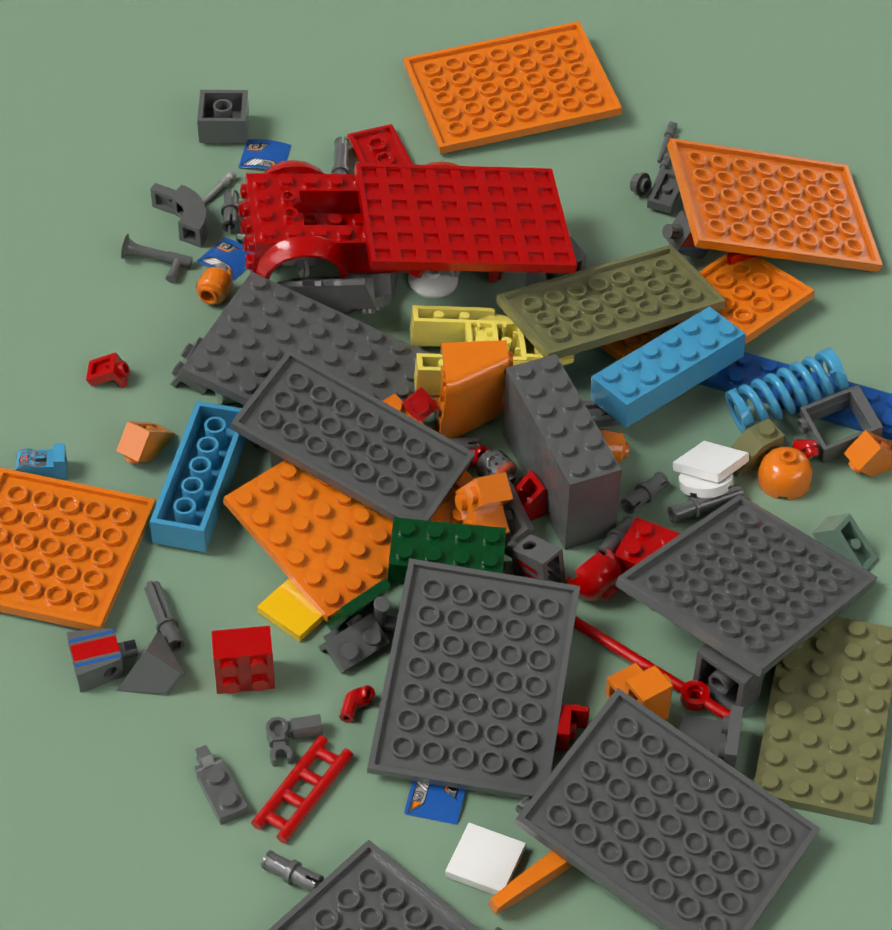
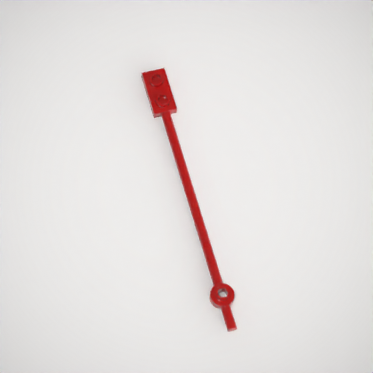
[503,561,731,719]

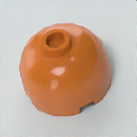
[758,447,813,500]

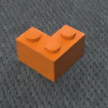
[455,472,513,534]
[605,663,673,721]

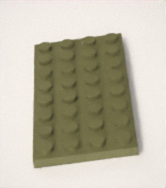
[496,245,726,359]
[754,616,892,824]

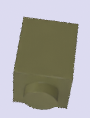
[730,418,785,477]

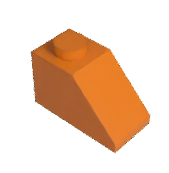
[116,421,175,465]
[844,430,892,477]

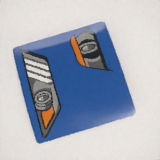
[239,139,291,169]
[196,238,248,281]
[404,781,466,825]

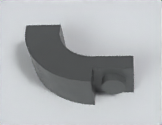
[150,183,208,248]

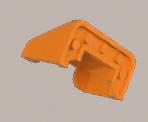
[433,340,513,438]

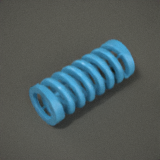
[725,347,849,434]

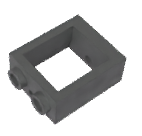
[797,385,883,463]

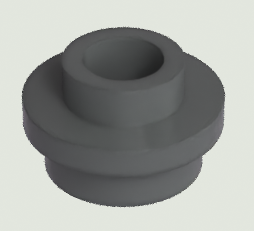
[630,172,652,197]

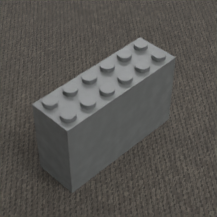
[503,354,622,549]

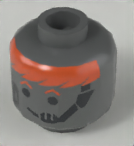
[477,449,517,484]

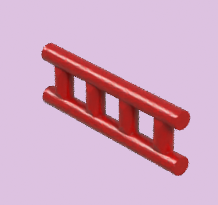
[251,735,353,844]

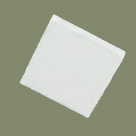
[673,441,749,483]
[445,823,526,895]

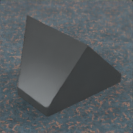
[116,632,185,694]

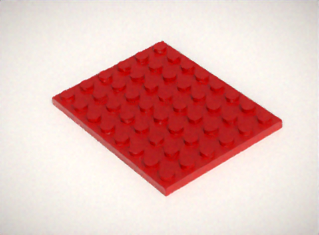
[354,163,577,274]

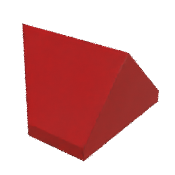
[514,470,548,521]

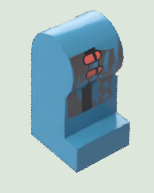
[16,443,68,480]

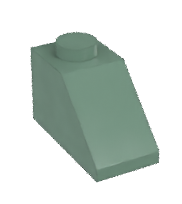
[812,513,877,570]

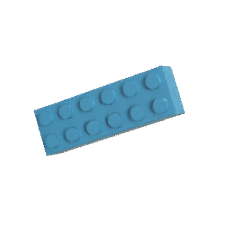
[591,306,746,428]
[150,401,247,552]

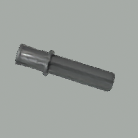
[667,485,744,523]
[144,581,184,652]

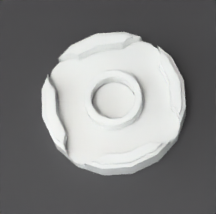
[679,473,734,498]

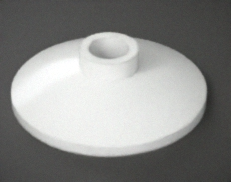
[408,270,458,298]

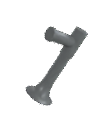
[121,234,193,283]

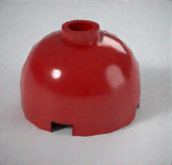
[565,548,623,601]

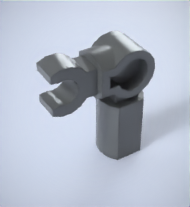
[266,714,323,766]

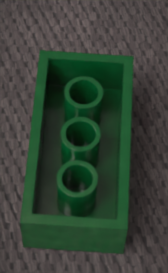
[387,517,506,585]

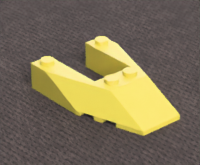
[410,305,574,396]

